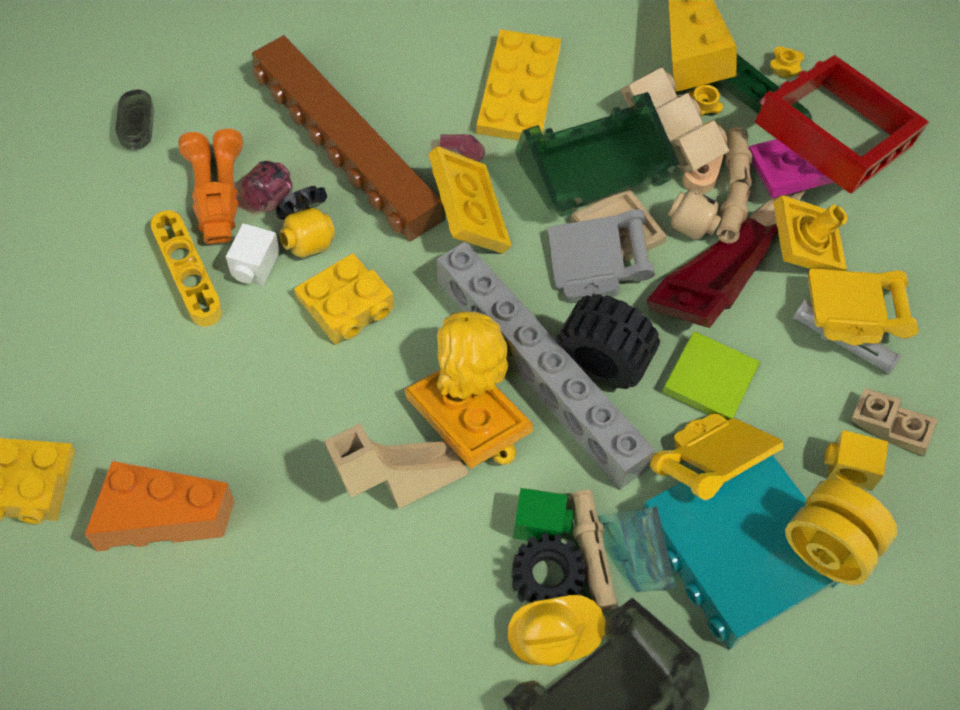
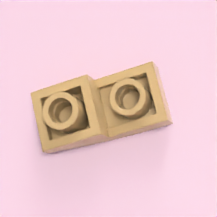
[852,388,938,456]

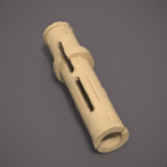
[568,490,619,612]

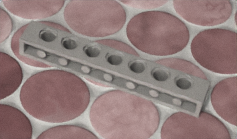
[437,241,655,490]

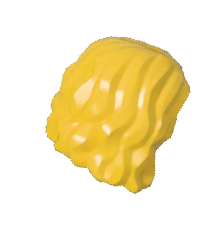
[437,311,508,399]

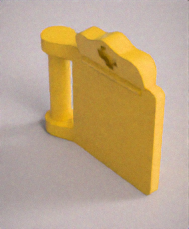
[808,269,919,346]
[650,414,784,500]

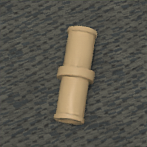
[725,127,752,187]
[716,182,751,243]

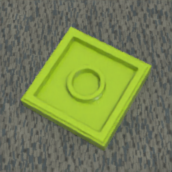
[662,331,761,420]

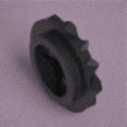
[274,185,327,220]

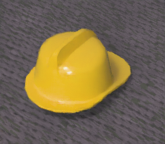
[508,595,606,666]

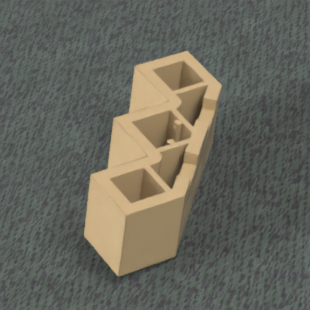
[620,67,729,172]

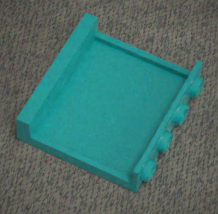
[640,455,841,650]

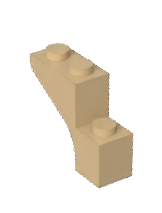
[324,423,469,509]

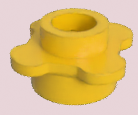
[770,46,805,78]
[688,85,723,117]

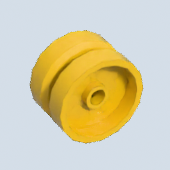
[785,479,897,585]

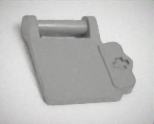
[548,209,655,303]

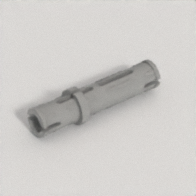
[793,299,901,375]

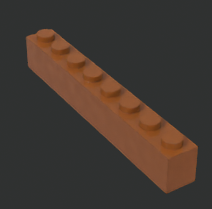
[252,35,442,242]

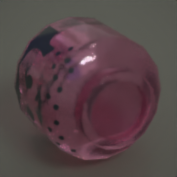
[241,160,293,211]

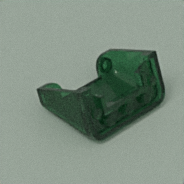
[515,92,680,217]

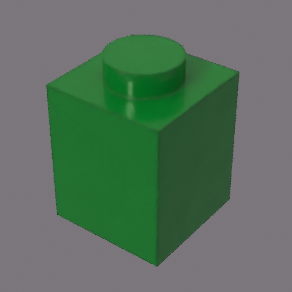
[513,488,573,541]

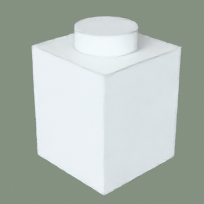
[226,223,280,286]

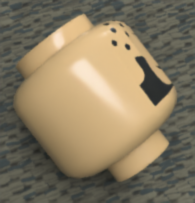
[667,189,721,240]

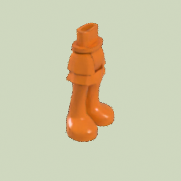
[178,128,243,244]

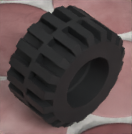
[556,294,660,389]

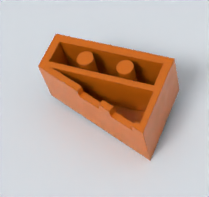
[85,461,235,552]

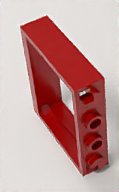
[754,55,929,194]

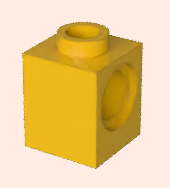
[824,430,889,491]

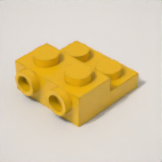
[294,253,394,345]
[0,438,75,524]

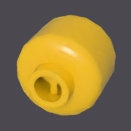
[280,208,335,258]

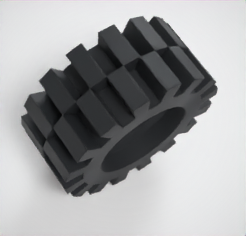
[511,533,586,603]

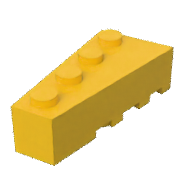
[668,0,737,92]

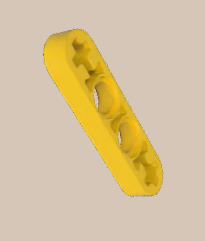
[150,210,222,327]

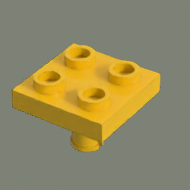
[773,195,848,271]

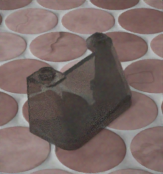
[503,598,709,710]

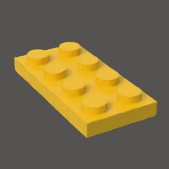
[476,29,562,144]

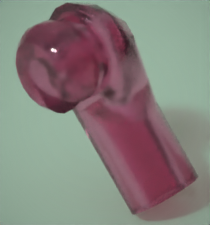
[440,134,485,162]

